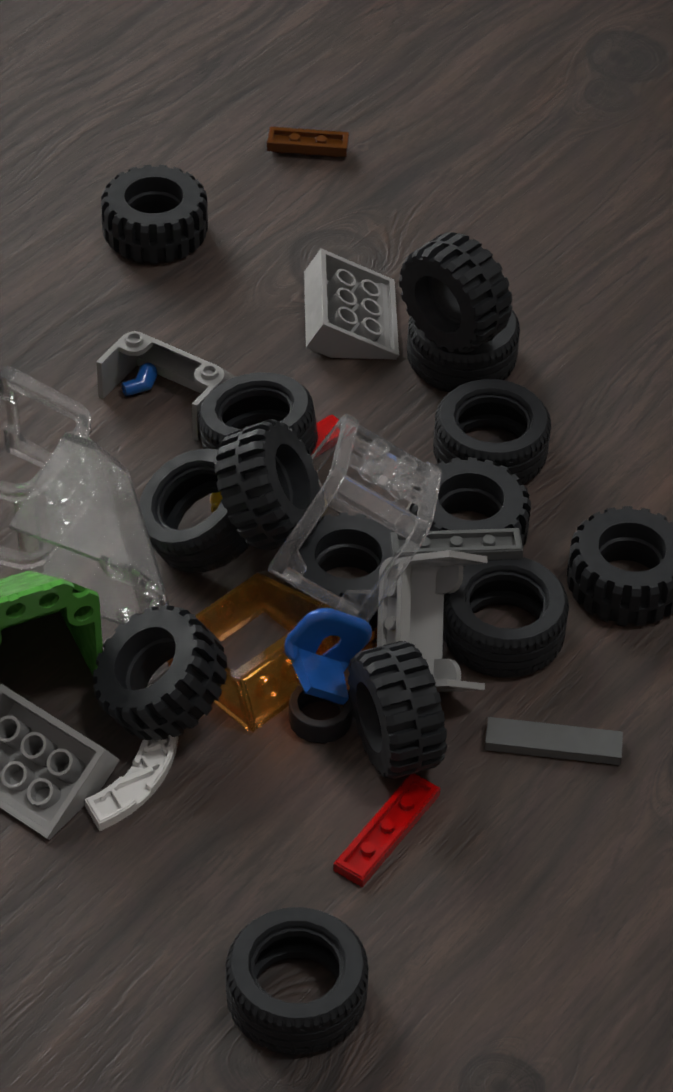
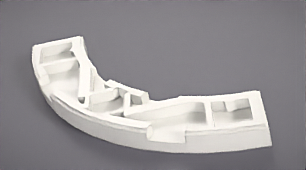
[84,685,178,831]

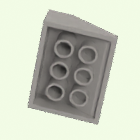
[304,249,399,359]
[0,684,120,840]

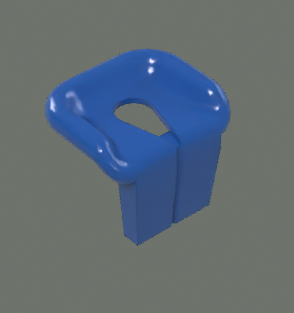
[284,608,372,705]

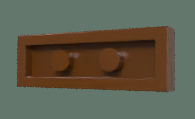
[267,126,349,157]

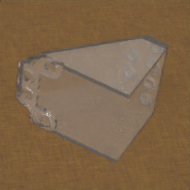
[9,432,170,625]

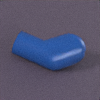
[121,363,157,397]

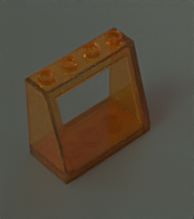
[167,572,340,732]

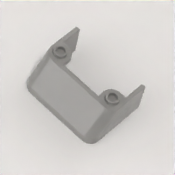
[96,331,236,441]
[377,550,488,692]

